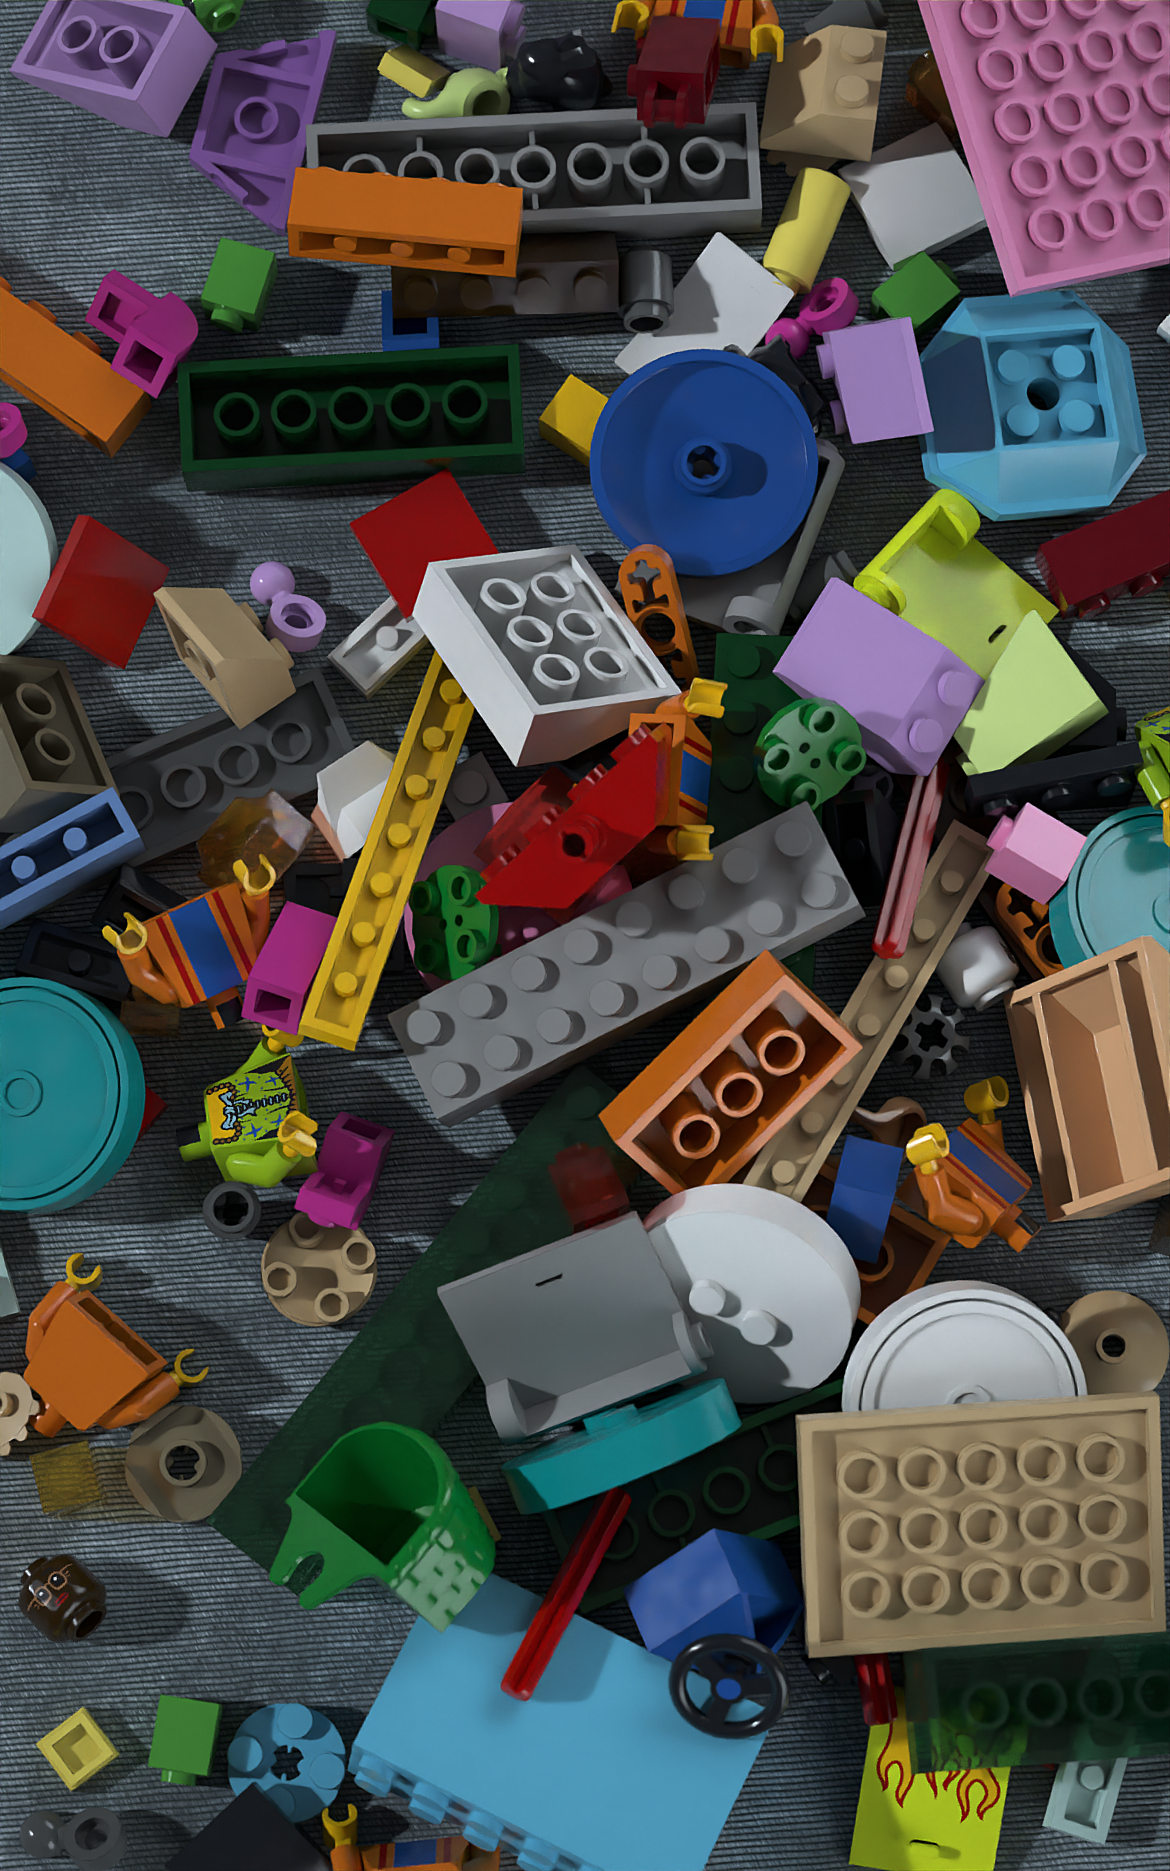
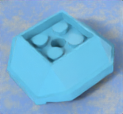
[918,290,1147,522]

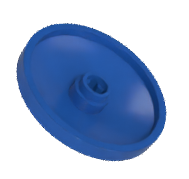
[589,349,818,579]

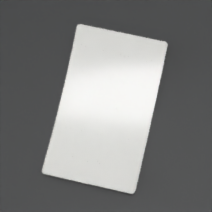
[615,232,794,375]

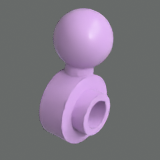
[250,561,326,652]

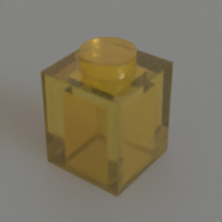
[29,1440,108,1519]

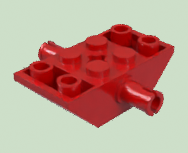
[474,721,672,909]

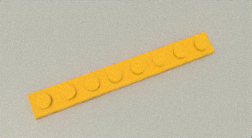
[298,649,476,1051]

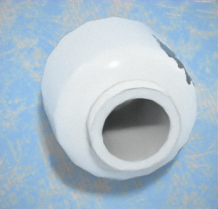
[935,922,1019,1012]

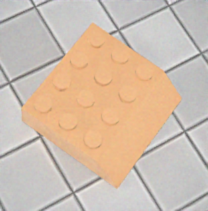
[1003,936,1170,1222]

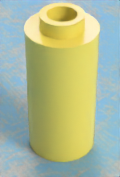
[761,167,851,298]

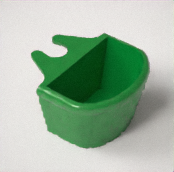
[269,1421,496,1634]

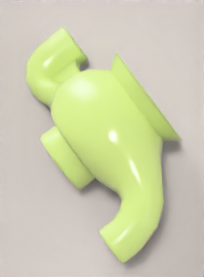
[402,66,510,119]

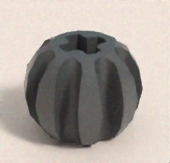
[887,993,971,1081]

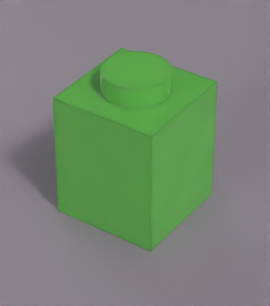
[200,237,279,333]
[869,250,961,343]
[148,1694,224,1787]

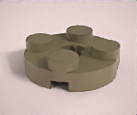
[125,1405,244,1524]

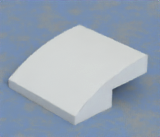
[838,122,988,272]

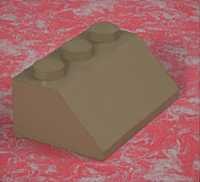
[0,654,120,834]

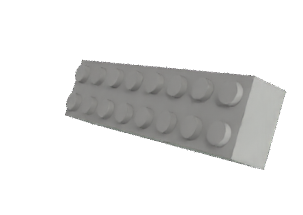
[306,102,762,239]
[386,801,866,1128]

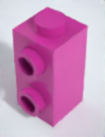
[241,901,338,1035]

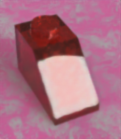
[547,1142,630,1235]

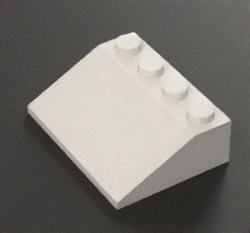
[412,544,682,767]

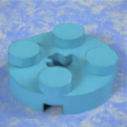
[227,1703,347,1823]

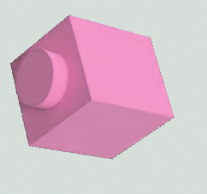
[984,802,1087,905]

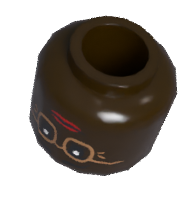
[18,1554,107,1643]

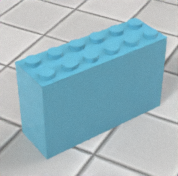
[347,1573,769,1871]

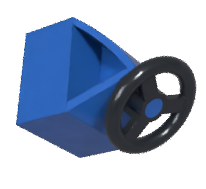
[622,1529,804,1739]

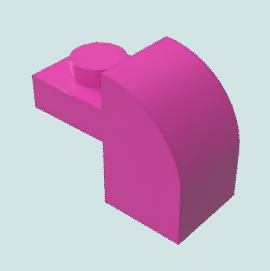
[84,269,198,399]
[294,1111,395,1231]

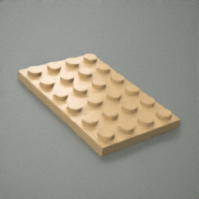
[796,1391,1166,1658]

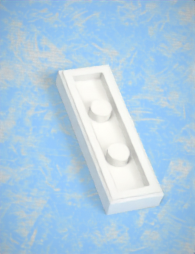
[327,596,429,701]

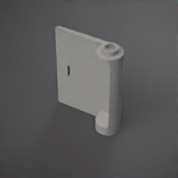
[614,438,845,636]
[437,1210,713,1447]

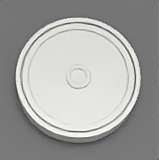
[642,1184,861,1403]
[842,1280,1087,1412]

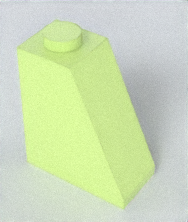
[953,609,1109,776]

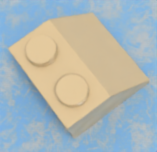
[759,25,887,162]
[153,587,296,729]

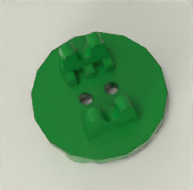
[753,697,867,811]
[408,865,502,980]

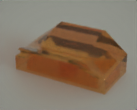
[195,787,317,890]

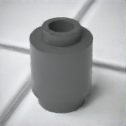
[618,245,674,334]

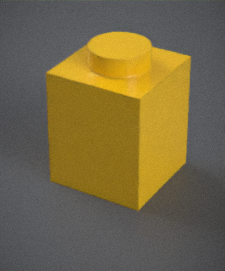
[539,374,609,468]

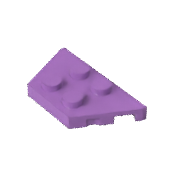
[189,29,338,237]

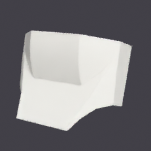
[311,740,398,862]

